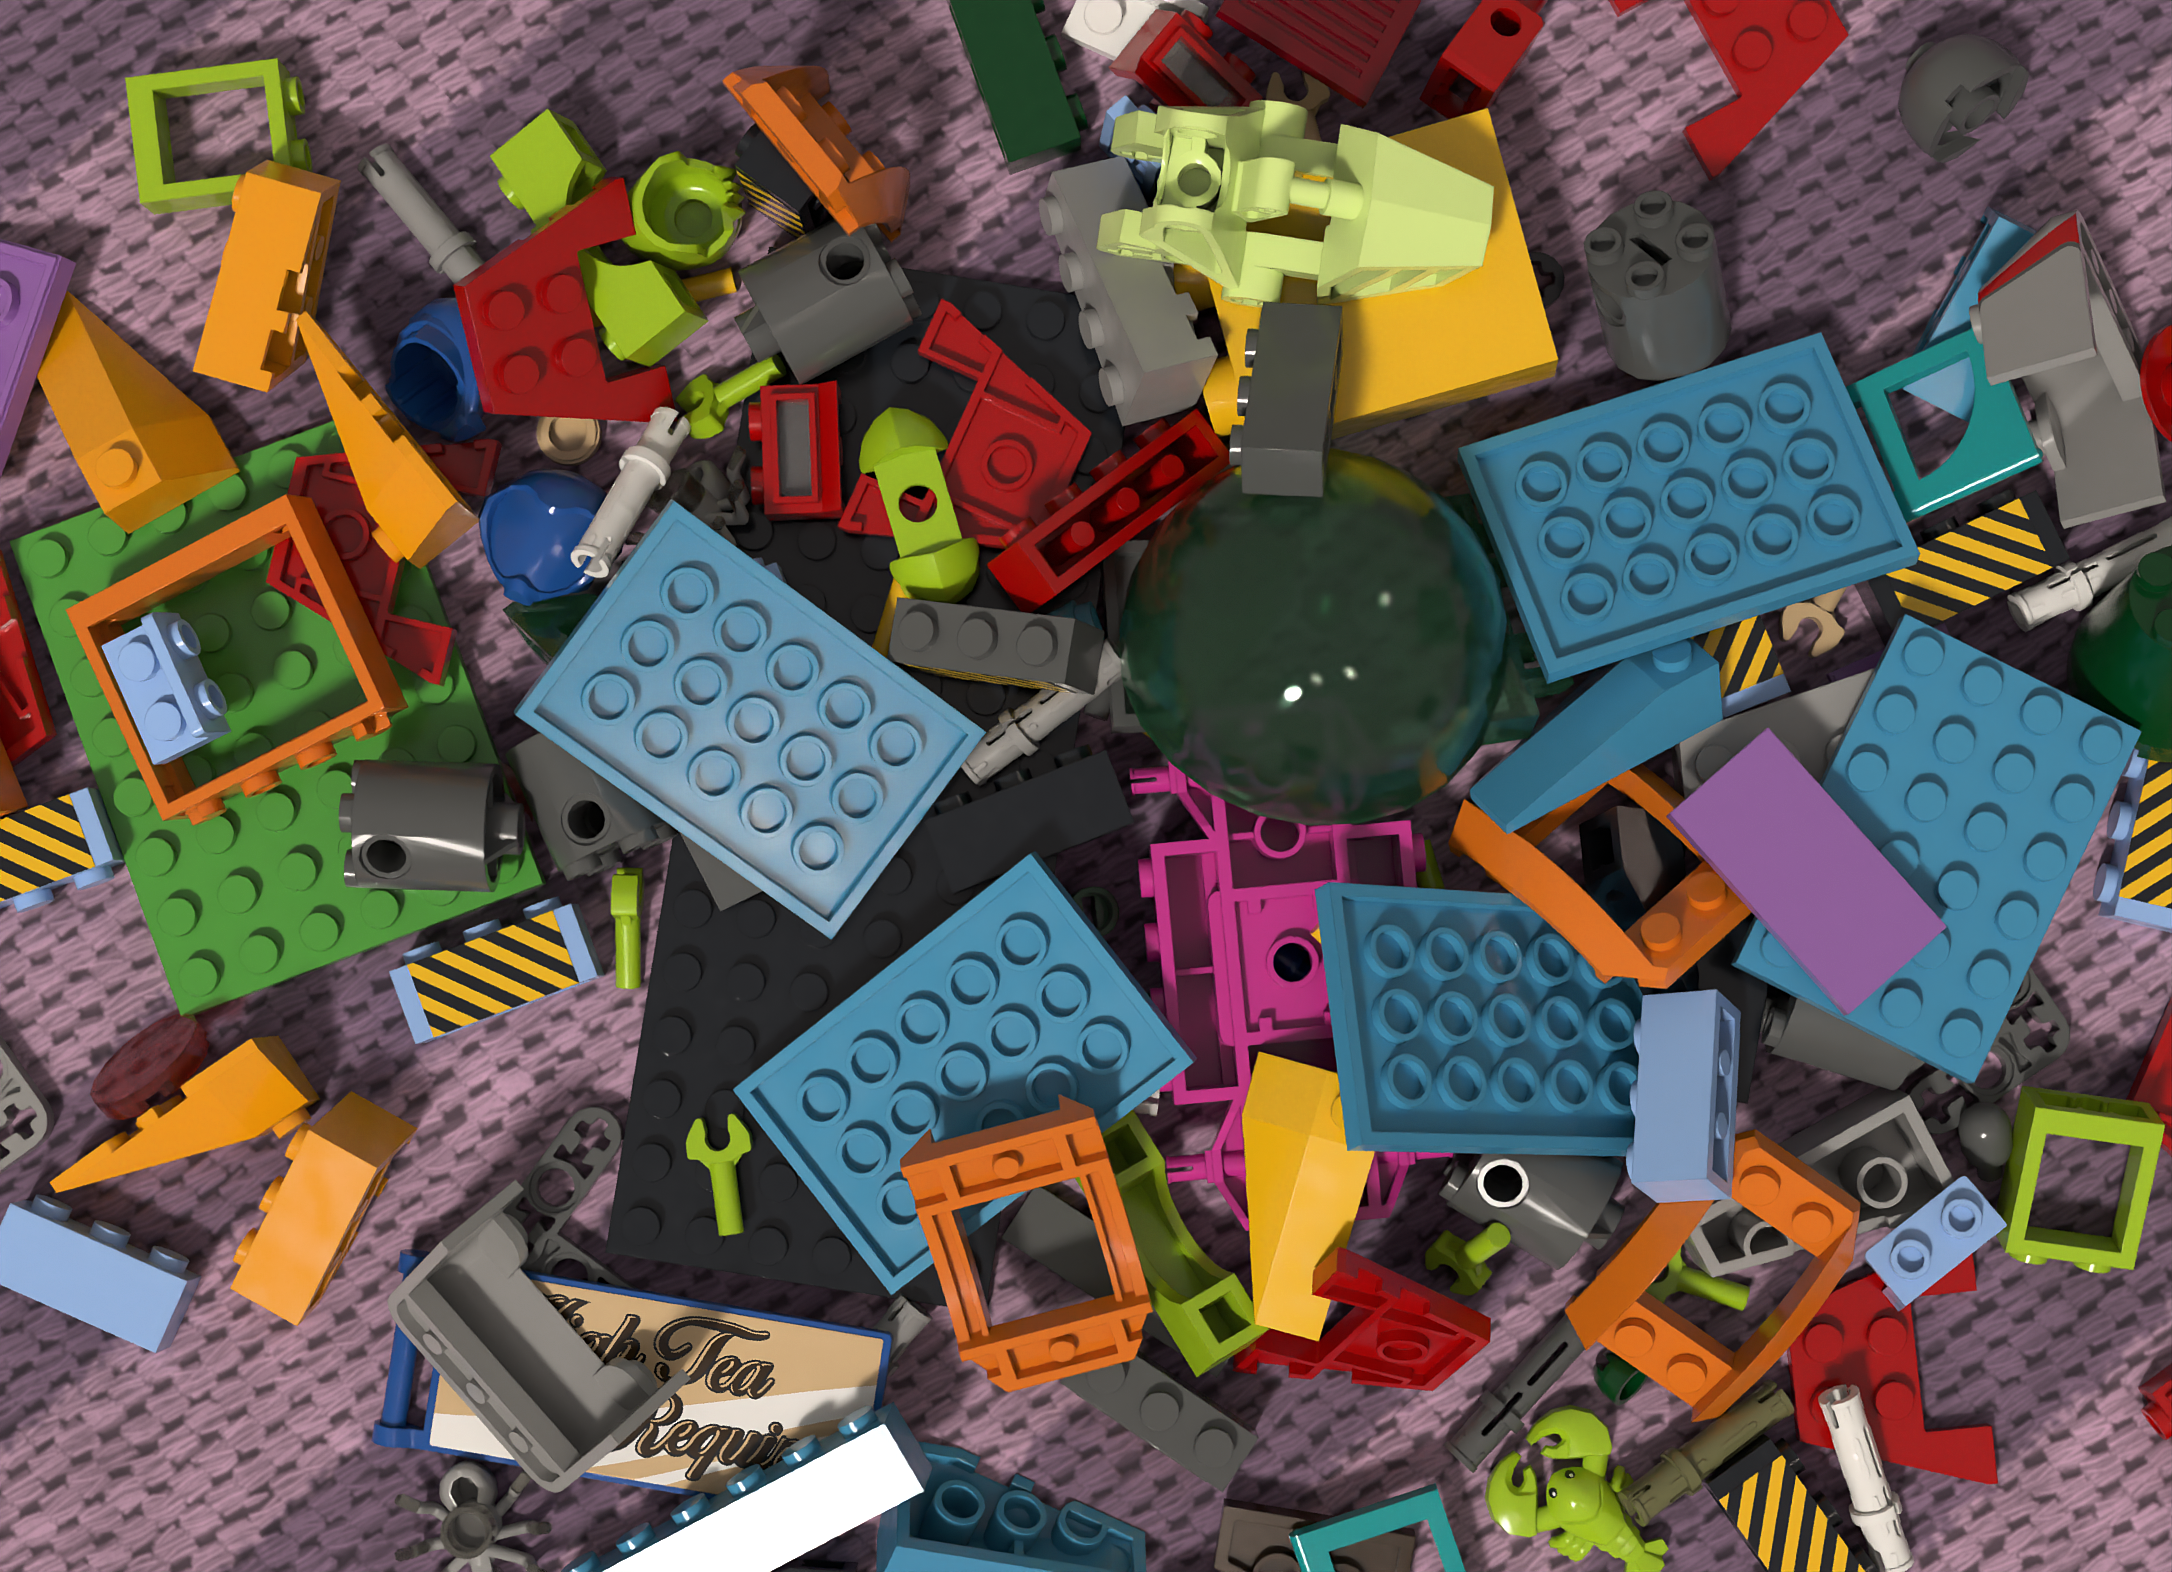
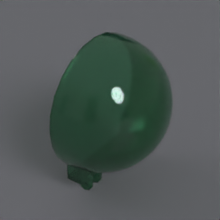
[1117,448,1574,826]

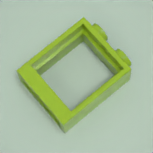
[125,58,313,215]
[1996,1086,2165,1273]

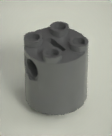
[1584,190,1732,382]
[734,218,922,385]
[506,731,678,881]
[339,759,525,892]
[1760,988,1925,1091]
[1438,1153,1625,1270]

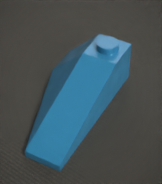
[1470,638,1723,834]
[876,1441,1146,1572]

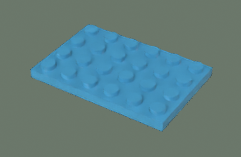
[1457,332,1920,684]
[514,499,986,940]
[1731,614,2142,1084]
[733,851,1197,1295]
[1315,882,1643,1156]

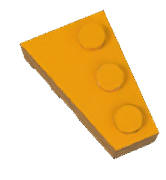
[193,160,341,392]
[230,1091,418,1326]

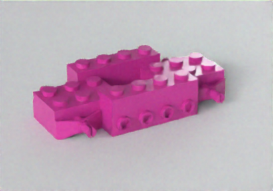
[1129,696,1453,1231]

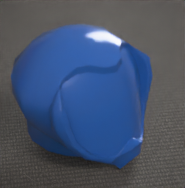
[385,297,486,442]
[478,468,623,606]

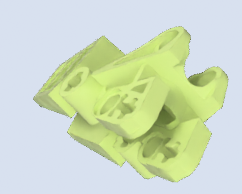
[1096,100,1494,308]

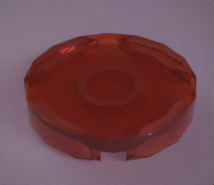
[90,1013,209,1120]

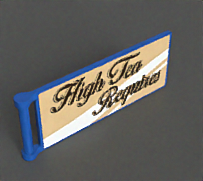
[372,1249,893,1499]

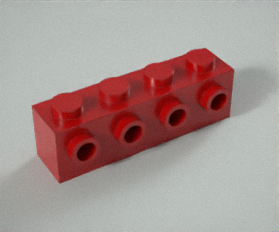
[986,408,1230,613]

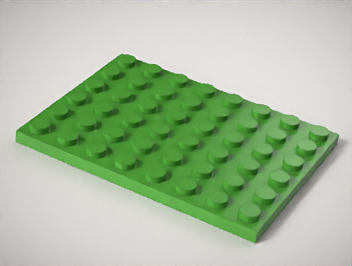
[9,421,546,1018]

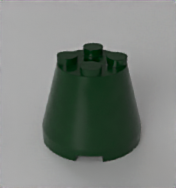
[2066,545,2172,762]

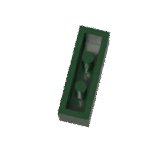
[946,0,1089,175]

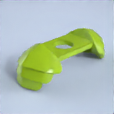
[859,407,980,604]

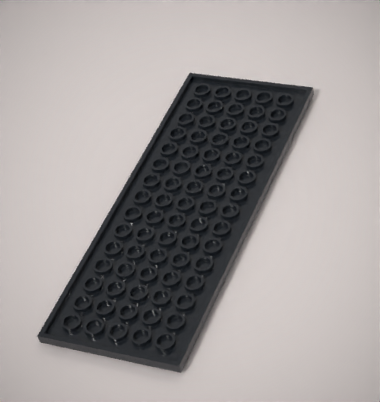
[605,247,1126,1307]

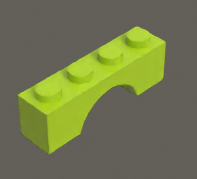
[490,109,709,367]
[1075,1110,1269,1377]

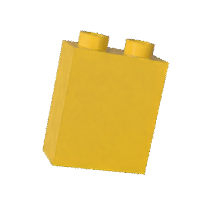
[1173,108,1558,440]

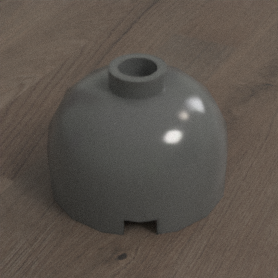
[1898,33,2029,163]

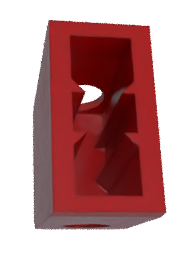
[1419,0,1548,119]

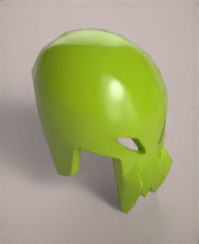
[622,151,746,270]

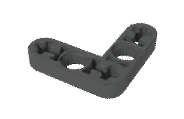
[1905,967,2070,1134]
[503,1106,638,1289]

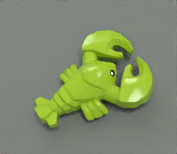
[1485,1405,1669,1572]

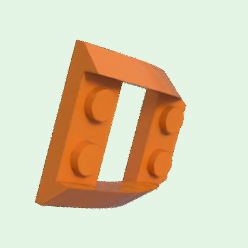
[722,66,910,243]
[1448,764,1751,989]
[900,1094,1153,1392]
[1564,1129,1861,1423]

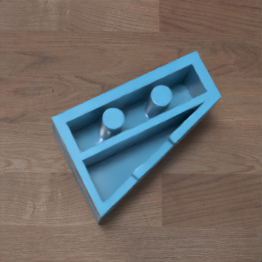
[1902,206,2037,423]

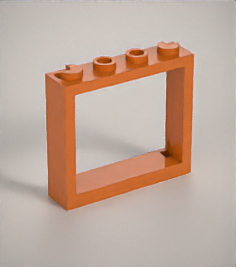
[66,494,408,826]

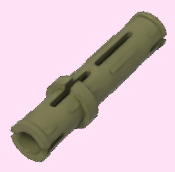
[1618,1379,1794,1527]

